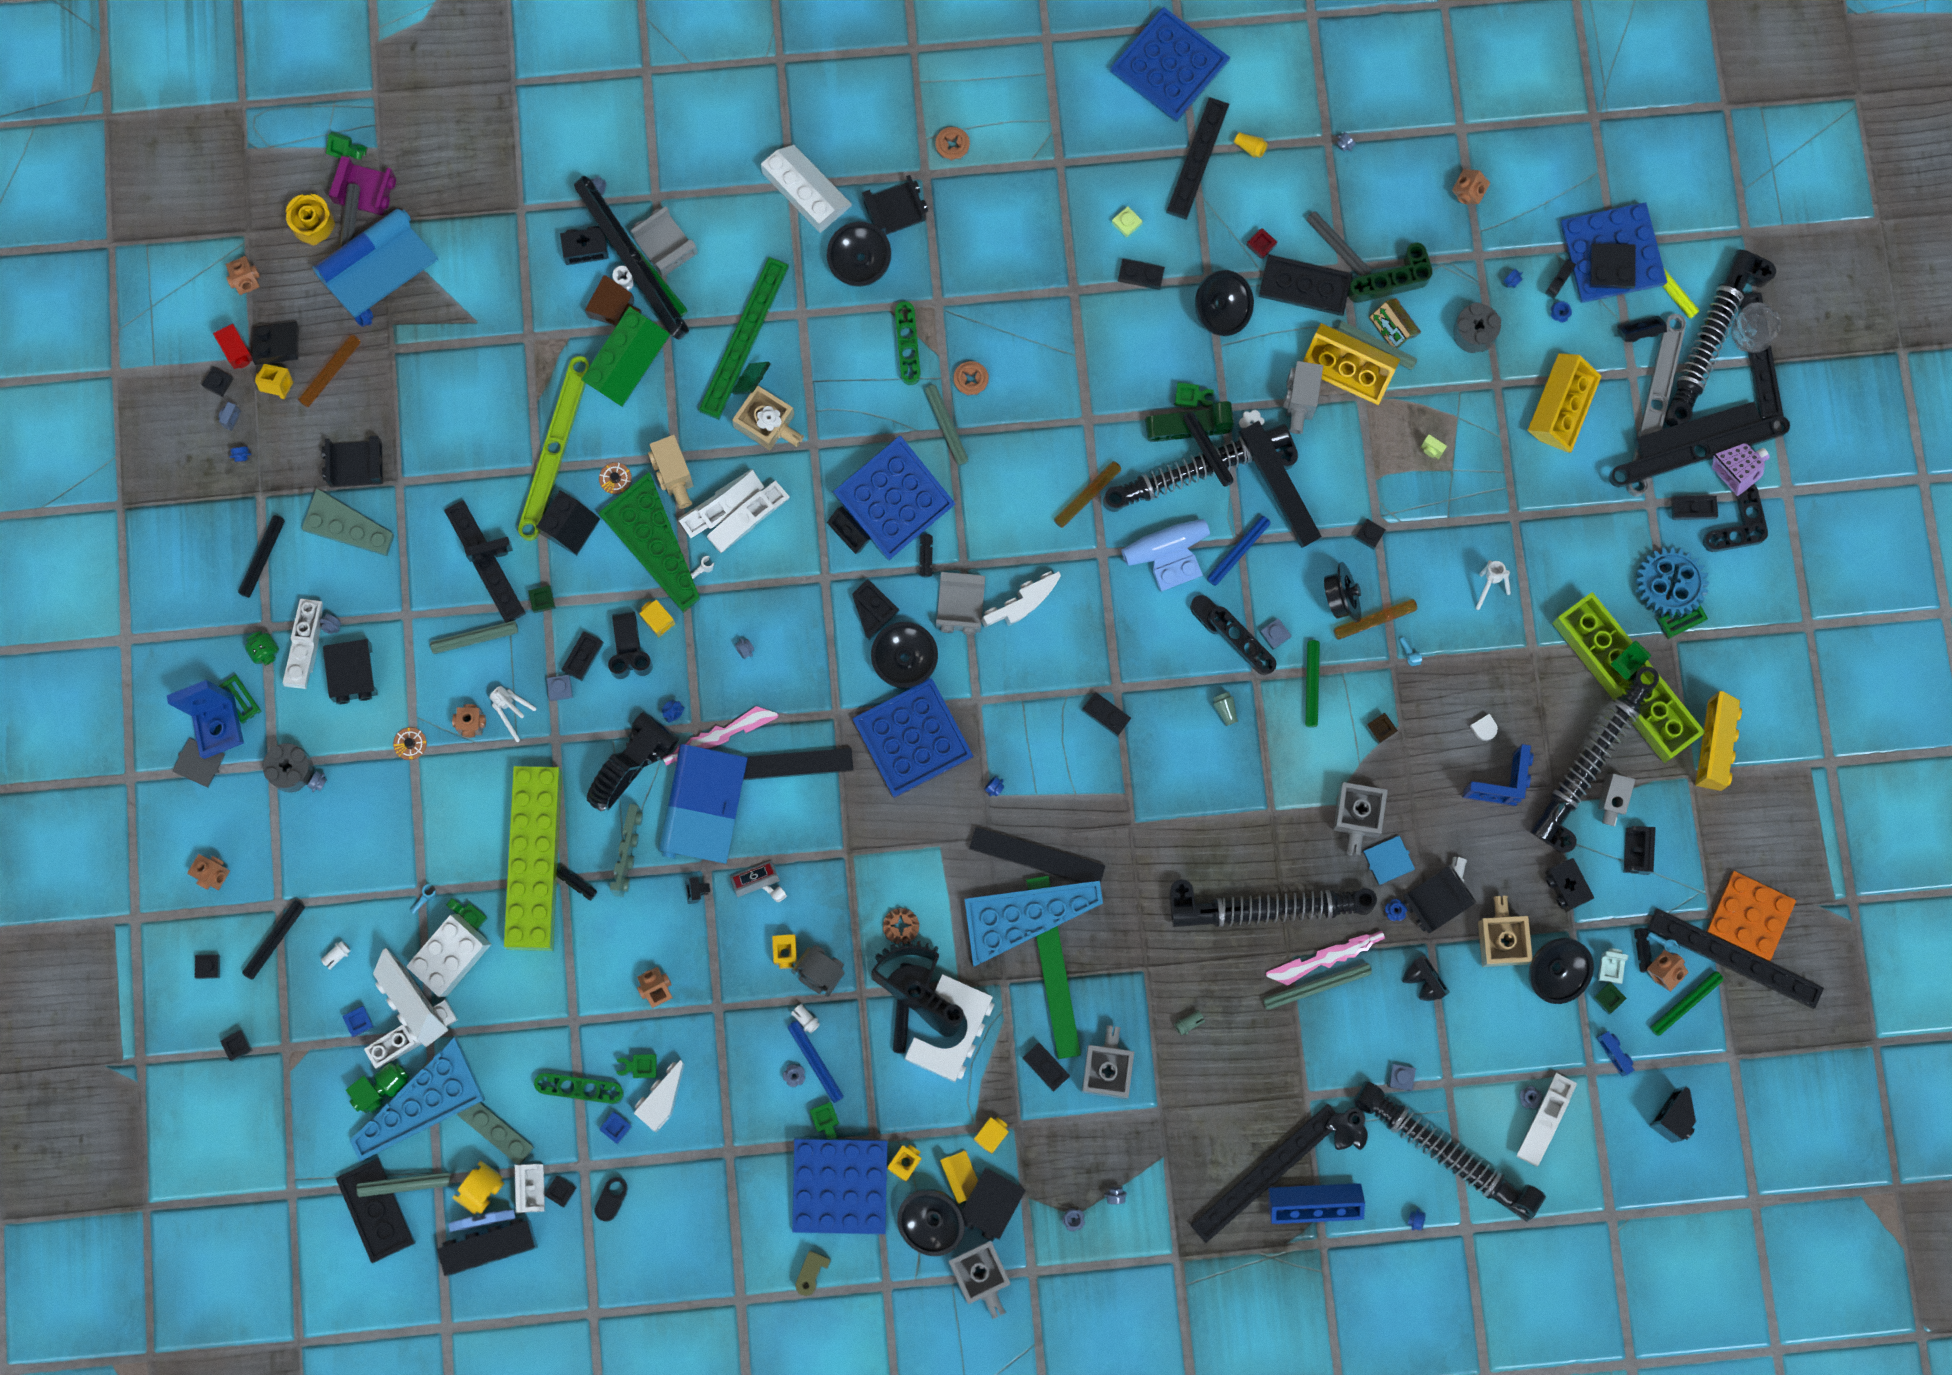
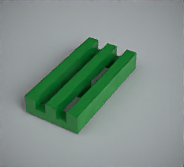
[1657,603,1708,639]
[219,674,262,724]

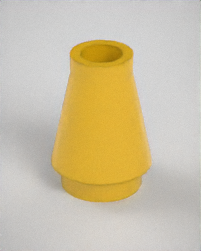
[1234,132,1268,158]

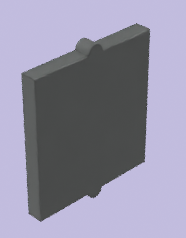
[172,738,225,788]

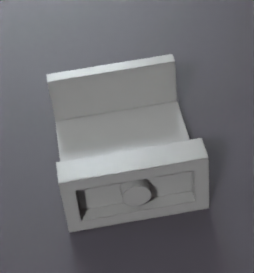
[631,206,698,278]
[936,572,985,635]

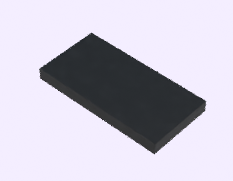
[1258,254,1353,316]
[336,1158,416,1264]

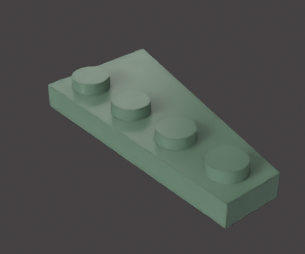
[302,488,394,556]
[610,804,643,897]

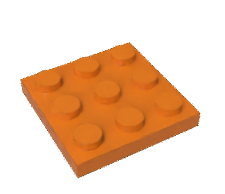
[1706,871,1797,962]

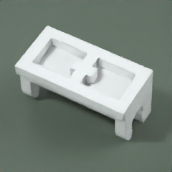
[515,1164,545,1213]

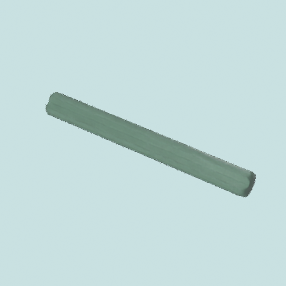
[1263,963,1372,1010]

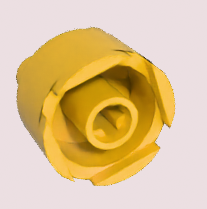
[286,194,335,245]
[452,1160,505,1215]

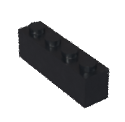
[437,1218,538,1276]

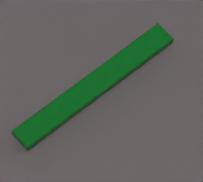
[699,257,789,420]
[1026,876,1081,1060]

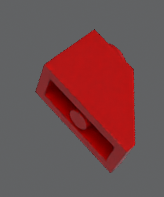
[213,324,253,369]

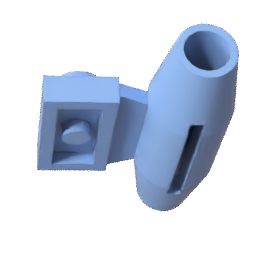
[1121,519,1210,592]

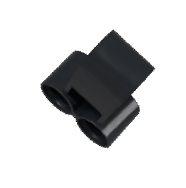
[608,611,653,679]

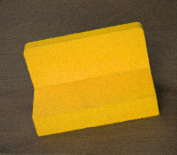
[940,1151,978,1204]

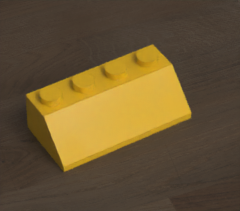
[1303,323,1400,405]
[1528,354,1602,453]
[1695,691,1742,791]

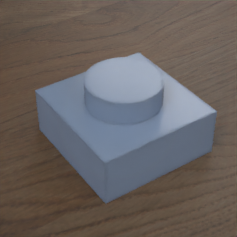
[219,402,241,431]
[1260,618,1291,650]
[547,675,573,702]
[1389,1064,1416,1092]

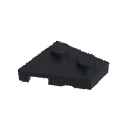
[852,579,899,640]

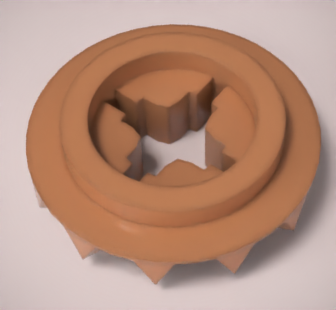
[936,127,970,161]
[954,361,989,396]
[883,908,919,944]

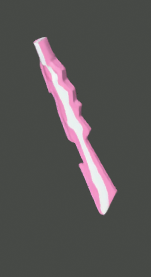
[663,706,778,766]
[1266,930,1385,986]

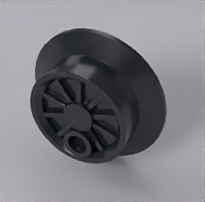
[1324,562,1361,623]

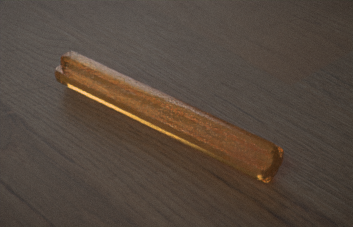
[299,335,361,408]
[1054,461,1121,528]
[1333,599,1418,640]

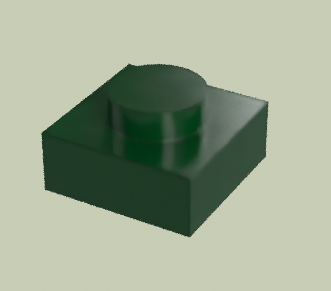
[528,585,556,613]
[1593,982,1627,1015]

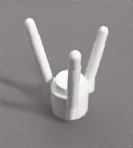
[1476,560,1511,610]
[489,686,537,742]

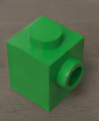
[346,1075,385,1113]

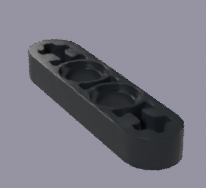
[1208,606,1277,675]

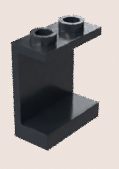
[862,175,928,235]
[322,436,383,487]
[323,639,378,705]
[1403,865,1477,934]
[962,1167,1026,1242]

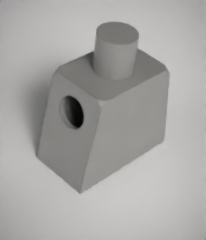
[1598,774,1636,826]

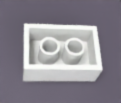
[406,914,492,997]

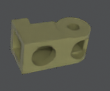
[796,1251,832,1296]

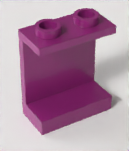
[329,156,397,216]

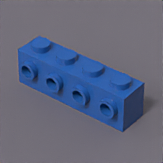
[1268,1183,1365,1224]

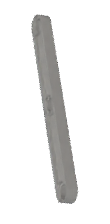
[1627,314,1686,497]

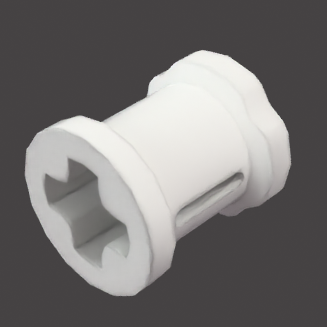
[613,266,634,291]

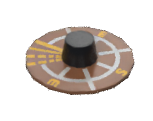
[599,463,632,494]
[393,727,427,760]

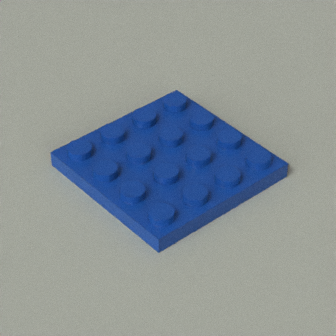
[1110,7,1230,122]
[1560,202,1667,303]
[832,435,956,560]
[852,678,973,798]
[792,1138,888,1234]

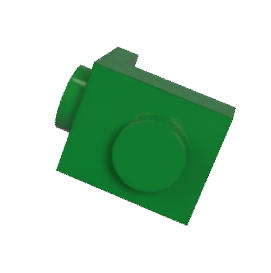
[1610,641,1651,680]

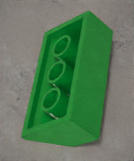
[581,306,671,407]

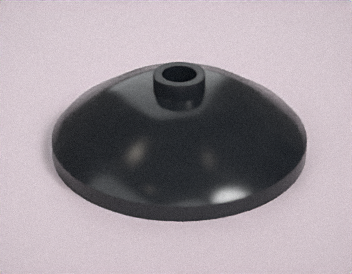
[827,222,892,287]
[1195,270,1254,336]
[871,622,938,688]
[1529,938,1594,1004]
[897,1189,965,1256]

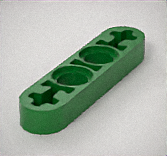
[895,301,920,386]
[534,1073,624,1104]

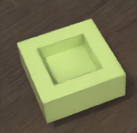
[1112,206,1143,238]
[1421,434,1447,459]

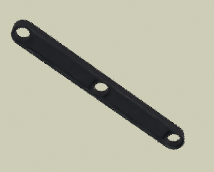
[574,176,689,340]
[1609,416,1790,488]

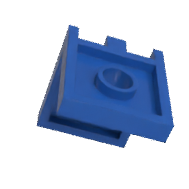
[167,680,244,759]
[1463,744,1534,806]

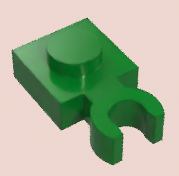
[1175,382,1214,408]
[617,1054,657,1079]

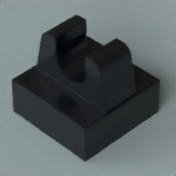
[685,877,710,904]

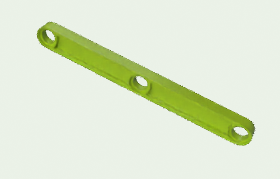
[518,356,590,541]

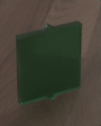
[731,361,771,395]

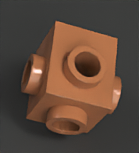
[1452,169,1490,205]
[226,256,260,295]
[452,704,486,738]
[187,854,230,891]
[1647,950,1688,992]
[637,967,673,1008]

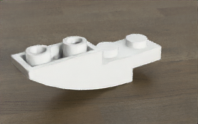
[678,469,764,538]
[707,480,790,553]
[981,571,1061,627]
[283,599,323,689]
[364,1000,458,1069]
[1516,1073,1577,1167]

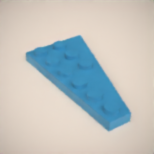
[965,881,1103,967]
[350,1037,485,1161]

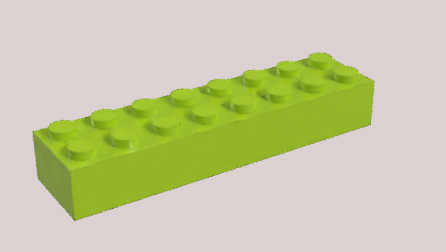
[1552,592,1706,764]
[504,766,562,951]

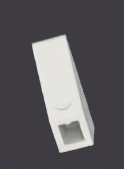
[634,1060,685,1133]

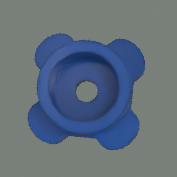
[662,700,685,723]

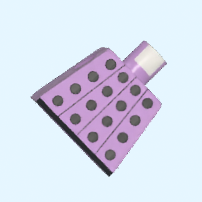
[1712,444,1769,496]

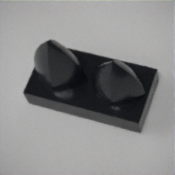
[1402,954,1450,1001]

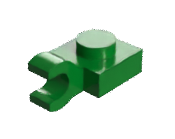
[326,131,367,160]
[446,898,487,930]
[810,1102,840,1139]

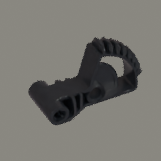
[587,711,679,811]
[871,940,964,1037]

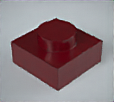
[1246,228,1278,259]

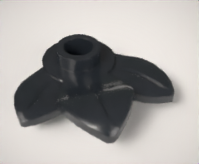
[1326,1108,1368,1150]

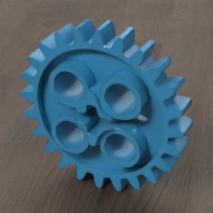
[1635,547,1709,618]

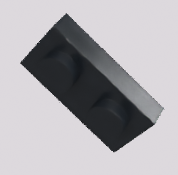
[1118,258,1165,290]
[1617,315,1667,342]
[1671,496,1718,520]
[826,506,871,554]
[464,537,513,563]
[561,631,604,681]
[1082,692,1131,737]
[1022,1043,1070,1092]

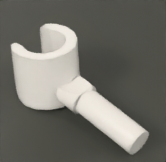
[687,556,714,579]
[763,886,787,902]

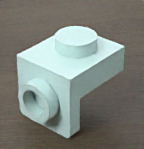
[1598,949,1628,984]

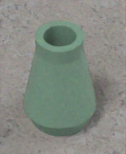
[1213,692,1238,726]

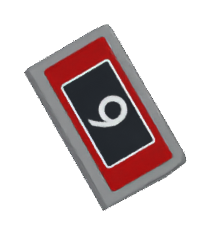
[730,860,780,897]

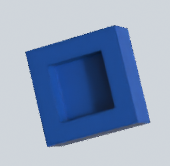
[342,1006,374,1038]
[599,1112,632,1145]

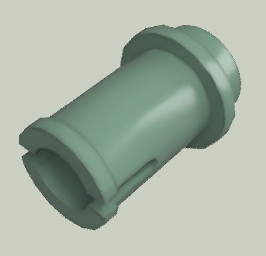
[1174,1010,1205,1036]

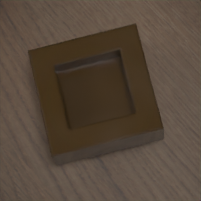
[1366,713,1398,744]

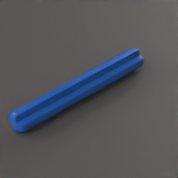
[1207,516,1271,586]
[788,1021,843,1103]

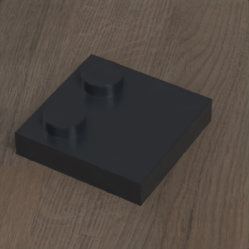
[1590,243,1636,289]
[252,321,299,365]

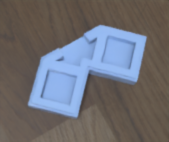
[449,1209,515,1232]

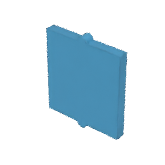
[1363,836,1415,885]

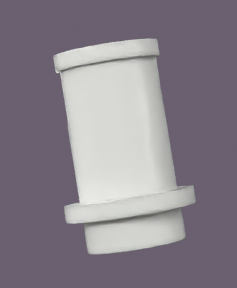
[1452,857,1467,882]
[320,941,351,970]
[791,1004,820,1034]

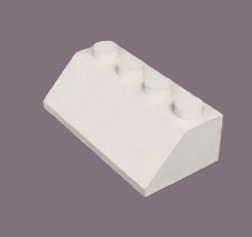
[761,145,852,233]
[373,949,448,1047]

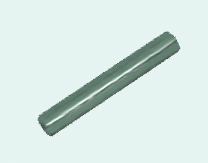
[1337,321,1417,370]
[925,385,968,465]
[430,621,518,654]
[357,1172,450,1197]

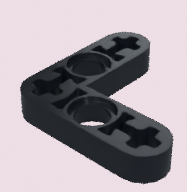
[1703,484,1768,552]

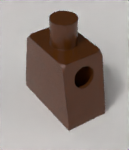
[585,275,641,326]

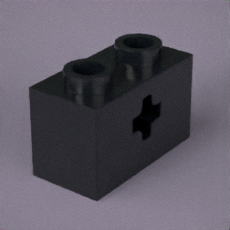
[560,226,609,265]
[1545,858,1594,912]

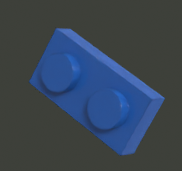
[1597,1031,1634,1077]

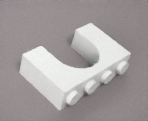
[905,974,995,1083]

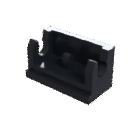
[1623,826,1656,875]

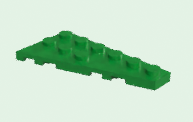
[598,472,700,613]

